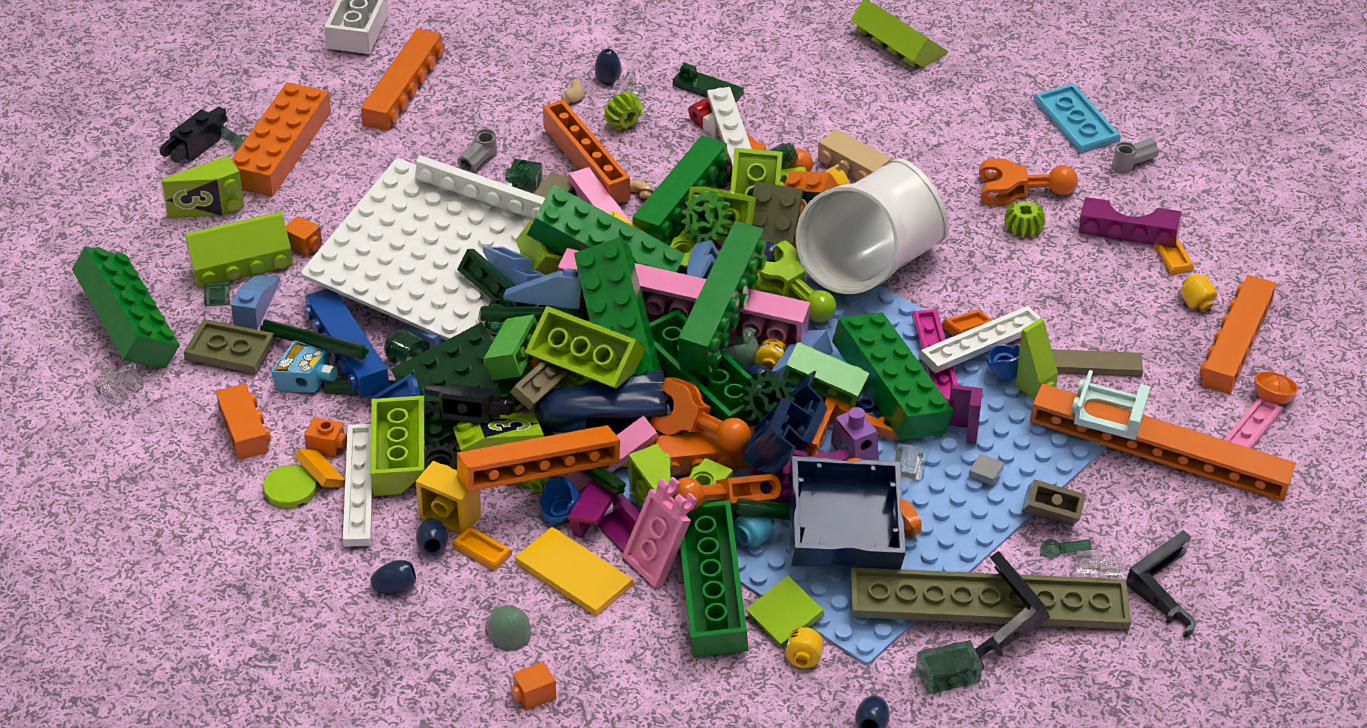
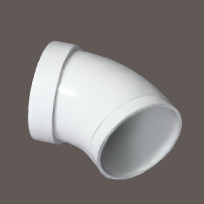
[796,158,949,294]

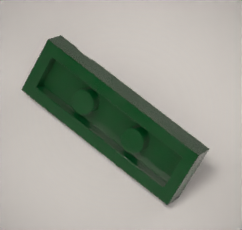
[673,63,744,103]
[457,249,519,307]

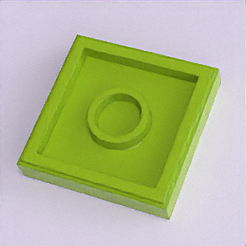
[746,576,825,649]

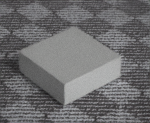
[969,454,1004,486]

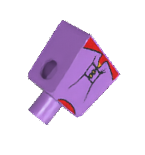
[830,407,879,460]

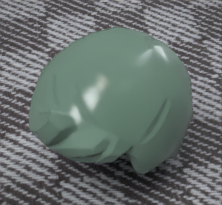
[724,327,759,370]
[486,605,531,651]

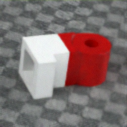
[688,98,720,138]

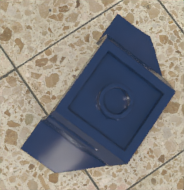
[781,370,828,450]
[741,398,813,475]

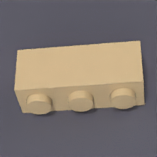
[818,129,892,181]

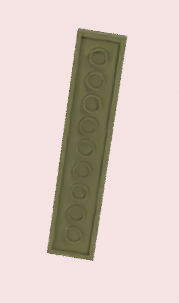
[850,567,1131,630]

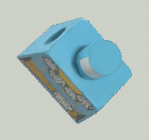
[271,341,338,393]

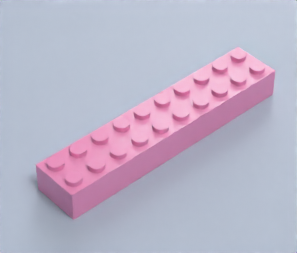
[558,248,810,347]

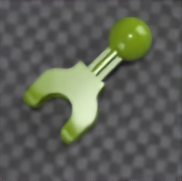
[756,241,836,322]

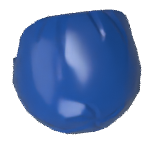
[986,344,1020,381]
[539,476,580,527]

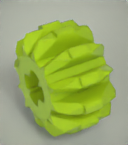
[603,91,643,131]
[1004,200,1046,239]

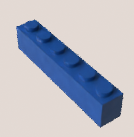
[303,289,390,398]

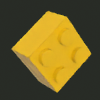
[416,461,481,535]

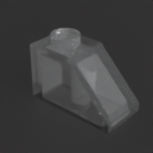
[895,443,930,484]

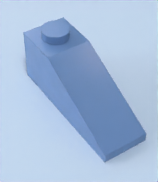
[503,268,582,309]
[231,274,281,330]

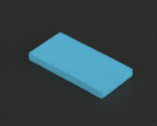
[1033,83,1121,153]

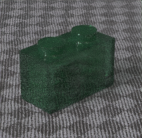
[916,640,982,695]

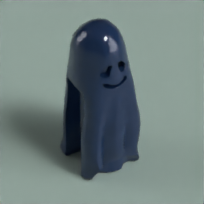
[535,369,668,435]

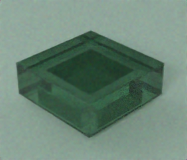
[204,282,230,306]

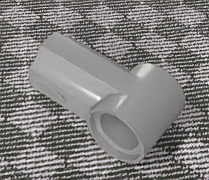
[457,129,497,172]
[1112,138,1159,173]

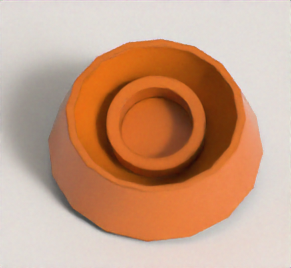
[1254,371,1299,404]

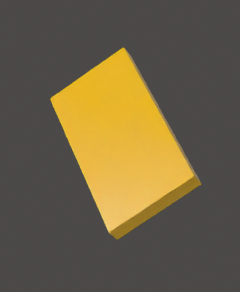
[515,527,633,616]

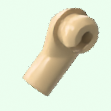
[561,79,584,105]
[630,180,654,200]

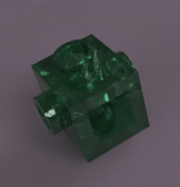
[505,159,543,194]

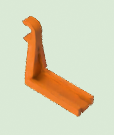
[805,396,900,457]

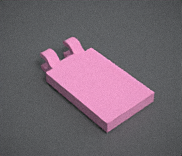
[622,477,697,588]

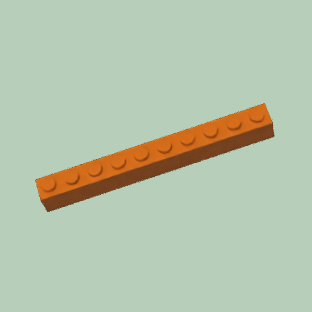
[1030,383,1296,501]

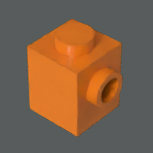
[286,216,322,257]
[304,417,347,458]
[510,661,557,710]

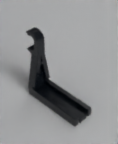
[1126,530,1196,637]
[972,551,1050,670]

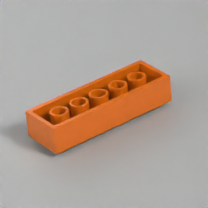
[231,82,331,197]

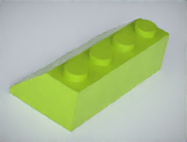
[850,0,948,67]
[185,212,293,288]
[525,306,646,389]
[370,396,425,496]

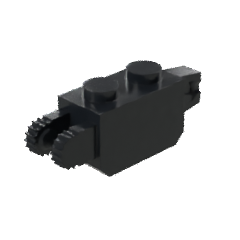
[159,107,227,163]
[424,383,515,423]

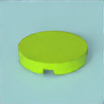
[263,465,317,509]

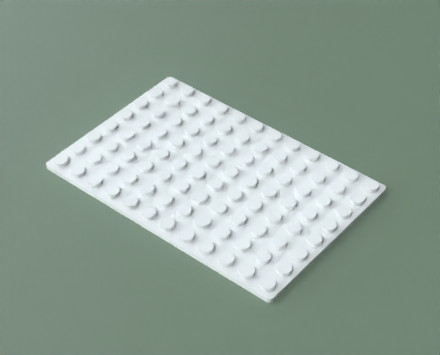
[301,158,558,389]

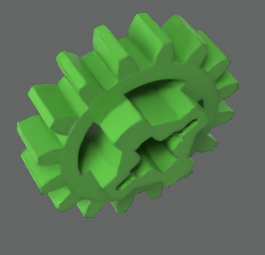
[681,191,733,243]

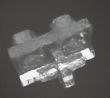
[605,71,647,104]
[95,361,144,407]
[1075,550,1127,579]

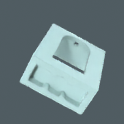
[1071,370,1151,440]

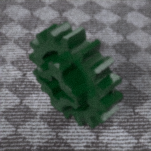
[738,370,795,427]

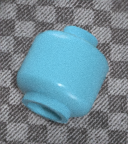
[734,515,774,548]

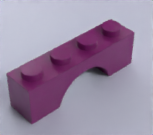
[1079,197,1182,248]

